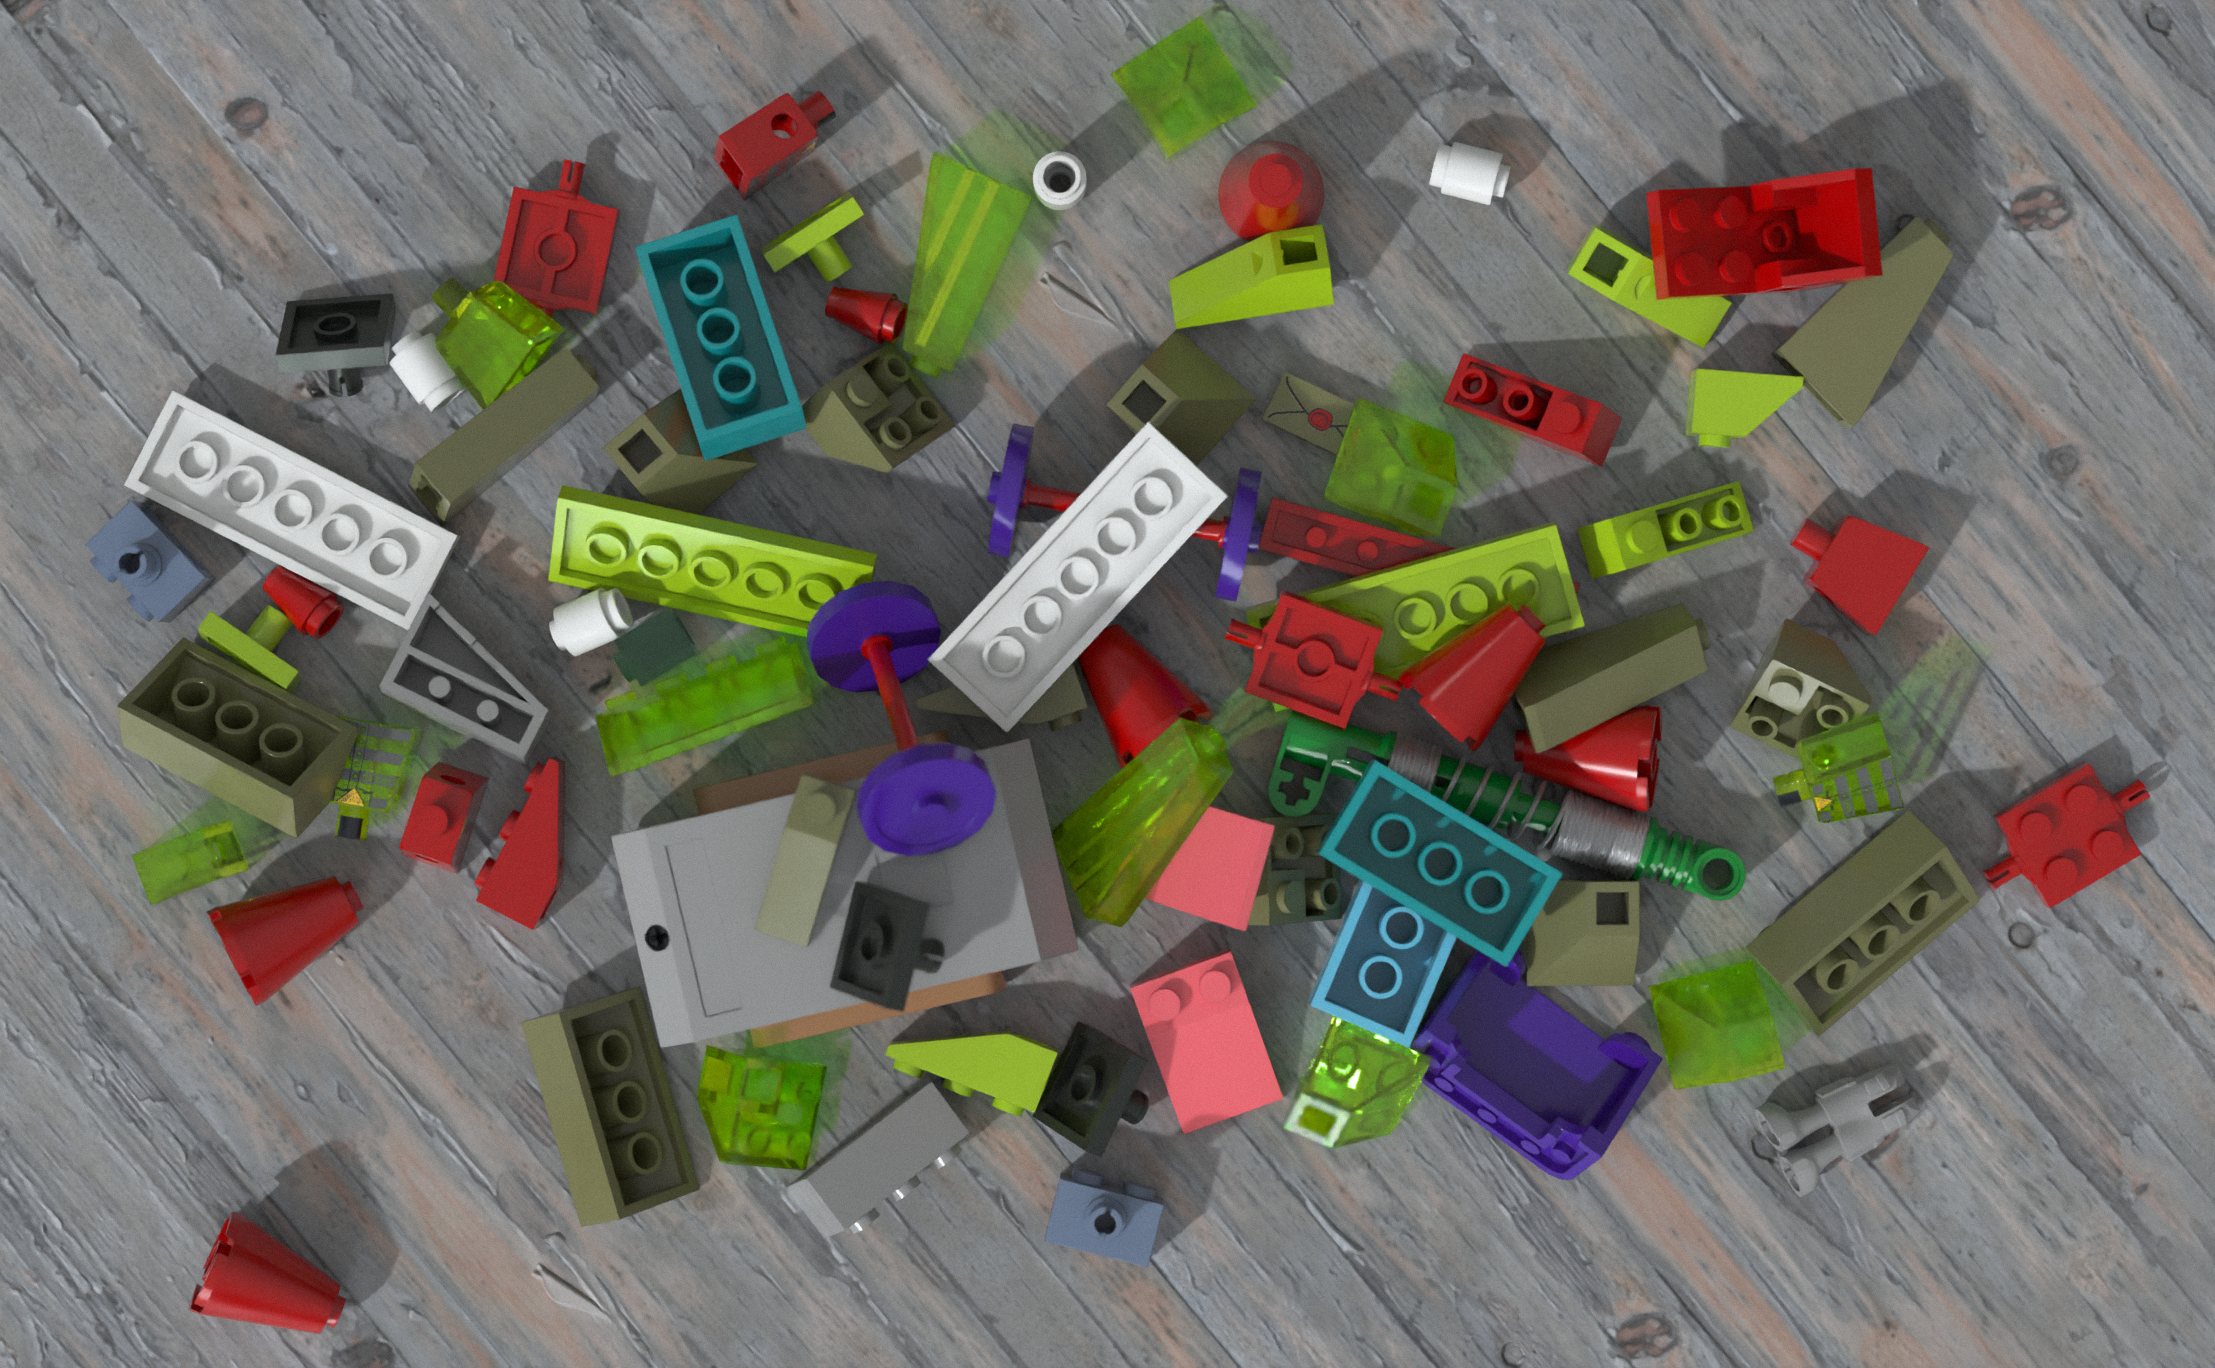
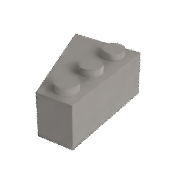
[379,592,551,766]
[786,1081,970,1238]

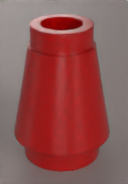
[825,286,908,345]
[262,565,344,639]

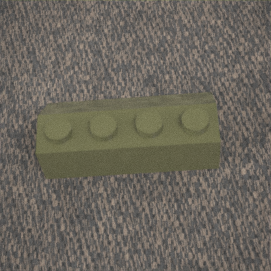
[117,637,358,838]
[1746,810,1981,1037]
[521,986,700,1227]

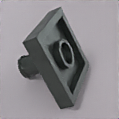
[276,293,396,397]
[830,881,944,1012]
[1032,1021,1149,1158]

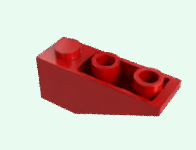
[1443,353,1622,467]
[474,757,565,930]

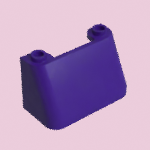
[1399,948,1663,1180]

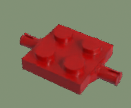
[491,159,620,340]
[1224,589,1402,729]
[1983,762,2150,908]

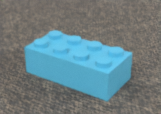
[1308,879,1457,1048]

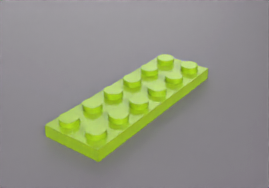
[548,485,878,637]
[1246,521,1585,712]

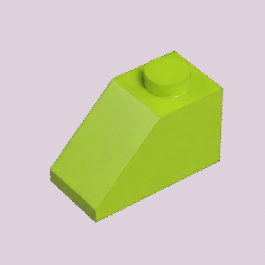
[1685,368,1804,448]

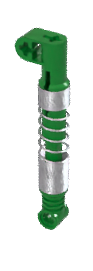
[1266,710,1746,901]

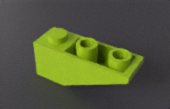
[1567,221,1732,348]
[1169,224,1334,329]
[1577,481,1754,579]
[885,1030,1058,1117]

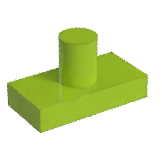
[760,191,864,283]
[198,605,301,693]

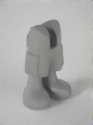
[1755,1063,1921,1197]

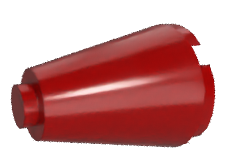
[1218,140,1324,242]
[1398,603,1546,752]
[1077,624,1214,775]
[1514,705,1662,812]
[206,876,364,1006]
[188,1211,346,1334]

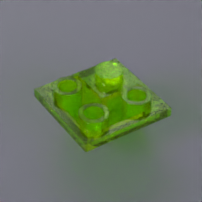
[1110,16,1257,164]
[1323,398,1458,536]
[1648,960,1786,1090]
[1283,1016,1432,1149]
[696,1045,827,1171]

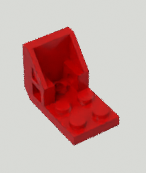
[1646,168,1883,300]

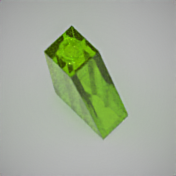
[902,152,1033,379]
[1051,718,1234,927]

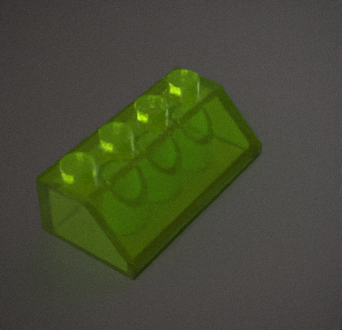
[595,636,822,777]

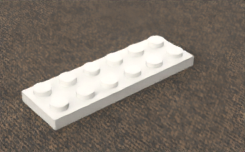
[124,390,460,630]
[928,421,1228,732]

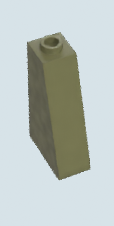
[1771,216,1954,430]
[408,346,600,527]
[1511,603,1711,753]

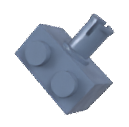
[85,500,216,623]
[1044,1168,1164,1267]

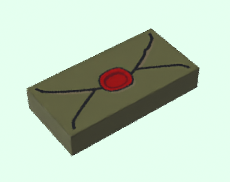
[1261,371,1380,466]

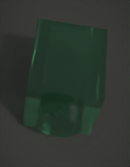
[613,608,701,687]

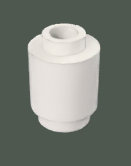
[1429,142,1511,205]
[1033,151,1087,210]
[389,330,466,413]
[549,588,633,656]

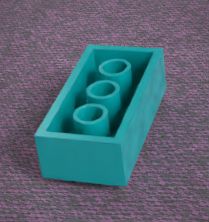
[634,214,807,461]
[1316,759,1563,967]

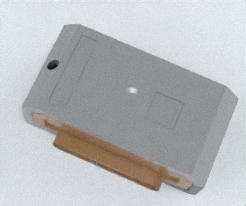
[611,730,1079,1048]

